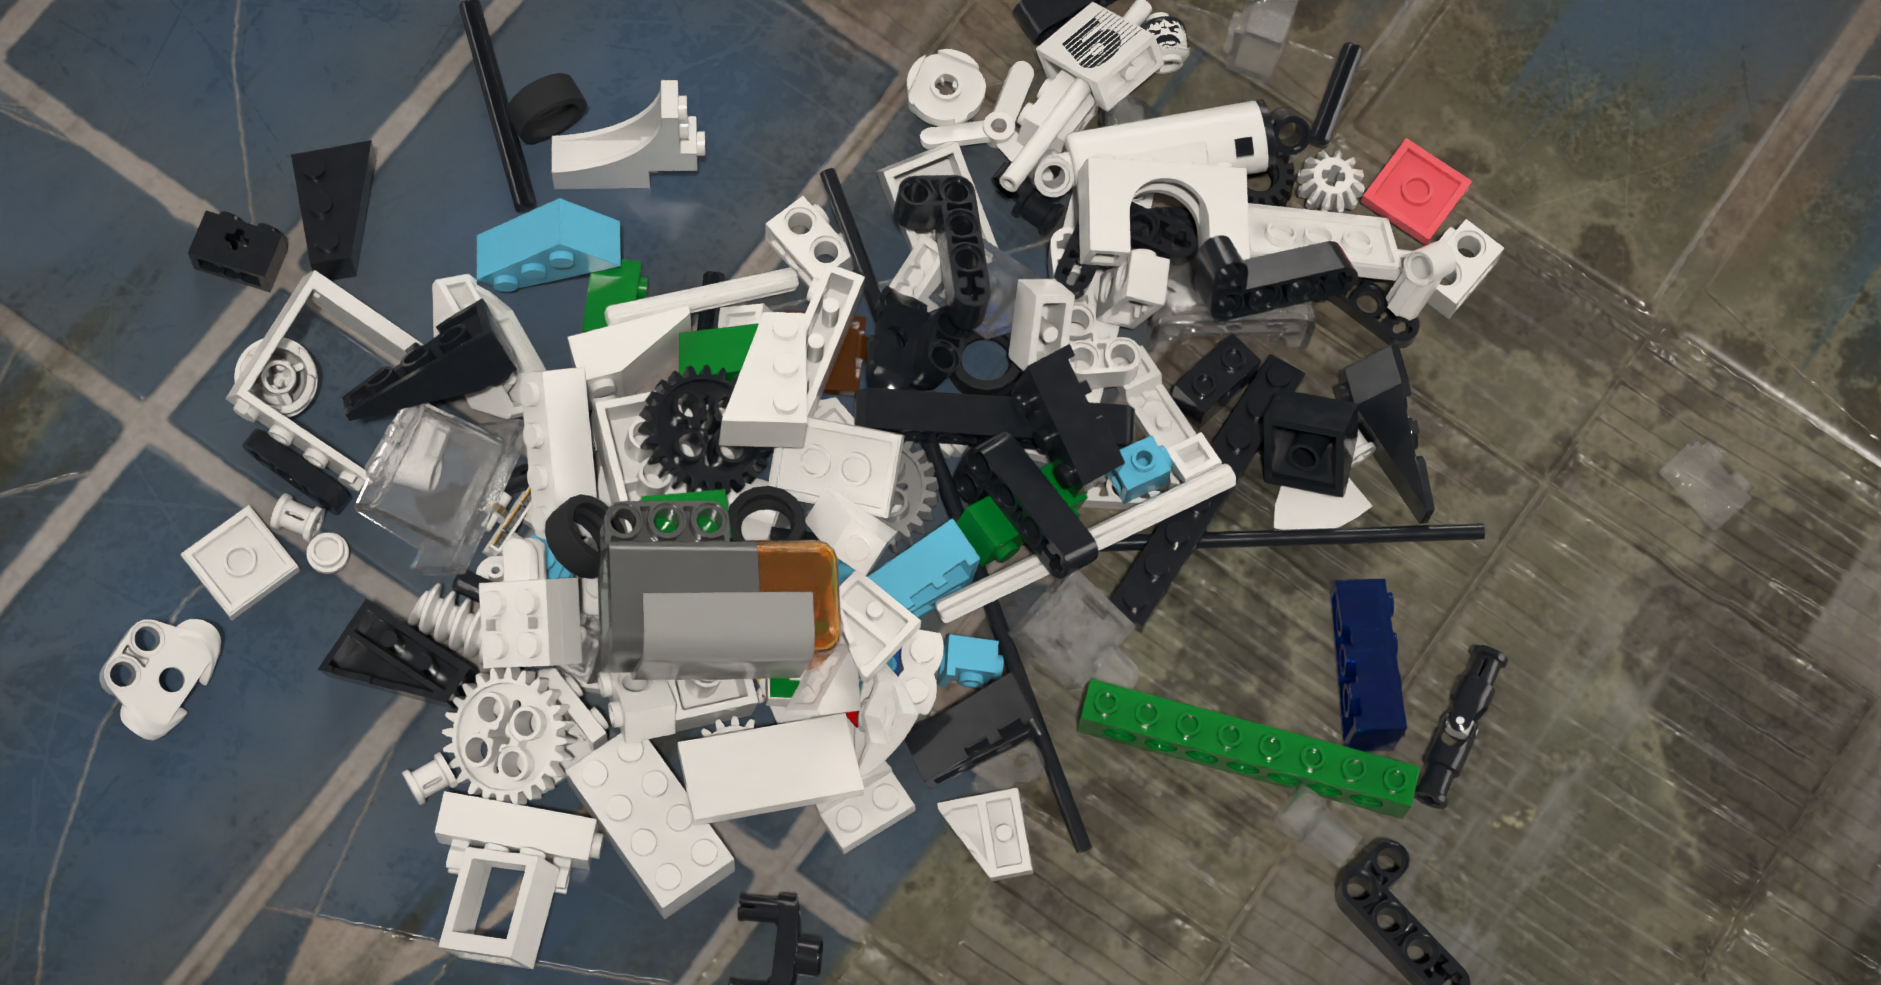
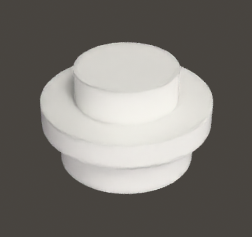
[307,533,349,574]

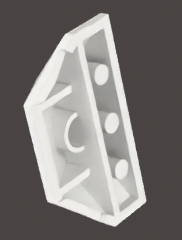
[432,274,546,420]

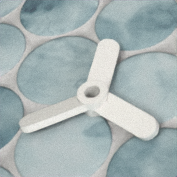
[920,61,1054,190]

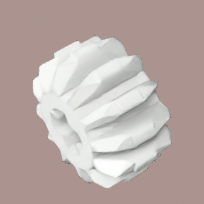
[1296,149,1365,213]

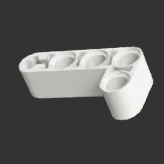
[1047,227,1141,389]

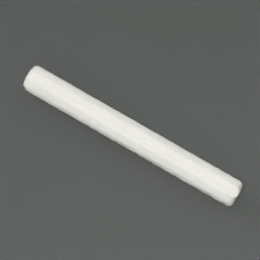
[605,268,799,326]

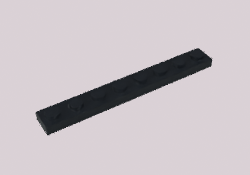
[1106,354,1306,633]

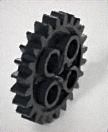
[638,365,773,495]

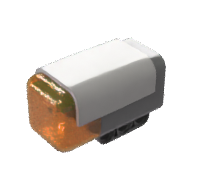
[598,501,842,680]

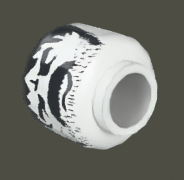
[1140,12,1190,74]

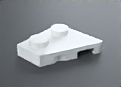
[937,787,1034,881]

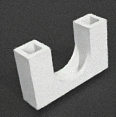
[1078,154,1250,267]

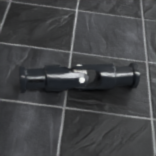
[1414,645,1508,809]

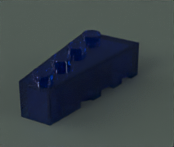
[1329,579,1407,752]

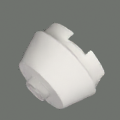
[234,338,318,418]

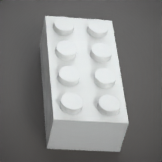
[565,733,735,920]

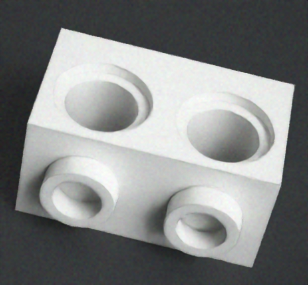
[765,196,854,288]
[1427,219,1504,319]
[1096,249,1170,329]

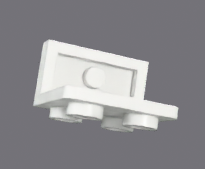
[507,668,609,794]

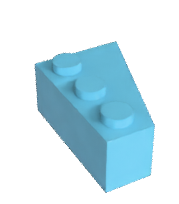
[477,198,621,292]
[868,518,980,619]

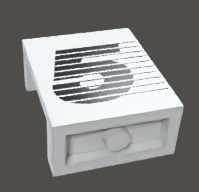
[1036,2,1164,112]

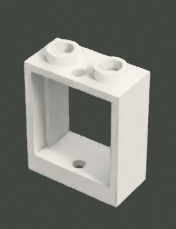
[438,843,560,969]

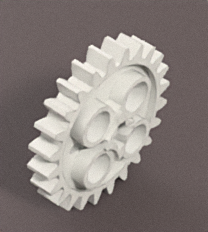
[442,667,576,805]

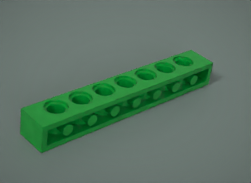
[1076,679,1420,819]

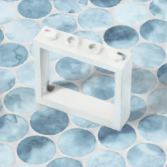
[225,270,427,492]

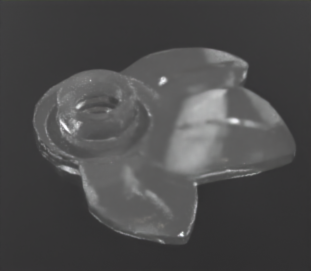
[971,740,1045,794]

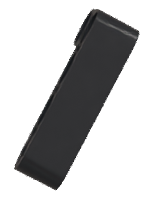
[893,175,991,330]
[1195,235,1358,321]
[954,432,1099,579]
[1335,840,1471,985]

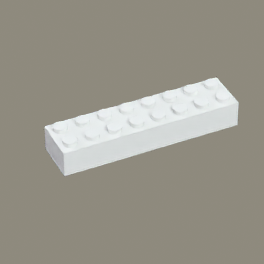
[590,391,759,732]

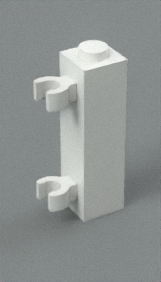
[435,791,604,895]

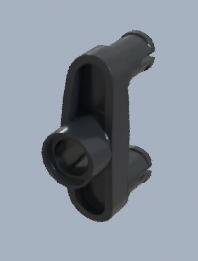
[728,894,823,985]

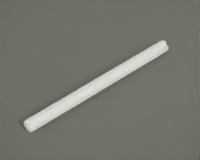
[935,464,1236,623]

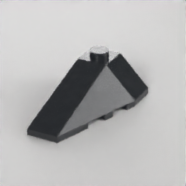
[342,298,517,421]
[1335,344,1435,525]

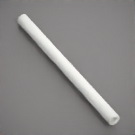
[1000,0,1152,192]

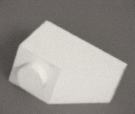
[805,486,897,576]

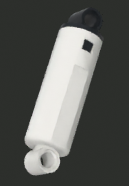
[1029,99,1311,203]

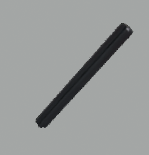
[459,0,536,213]

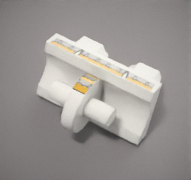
[478,486,535,557]

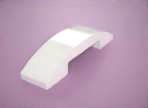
[1112,346,1222,483]

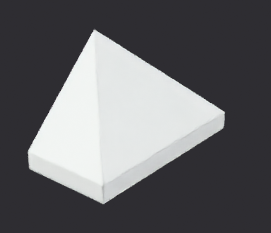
[889,234,947,313]
[785,645,861,716]

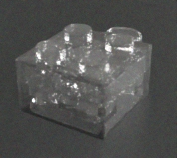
[1008,570,1139,691]

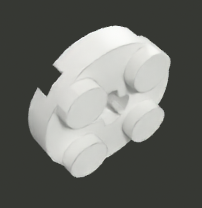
[906,49,986,126]

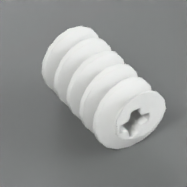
[407,583,483,665]

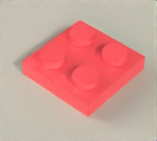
[1361,138,1472,245]

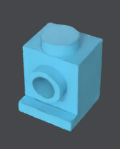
[937,634,1004,688]

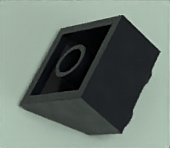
[1264,389,1358,497]

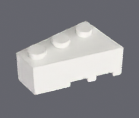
[719,312,807,448]

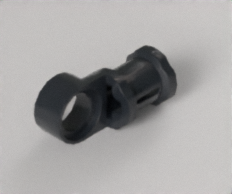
[991,162,1065,236]

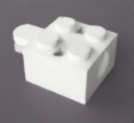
[479,538,582,668]

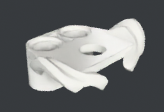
[99,619,221,740]

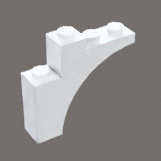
[552,80,705,189]

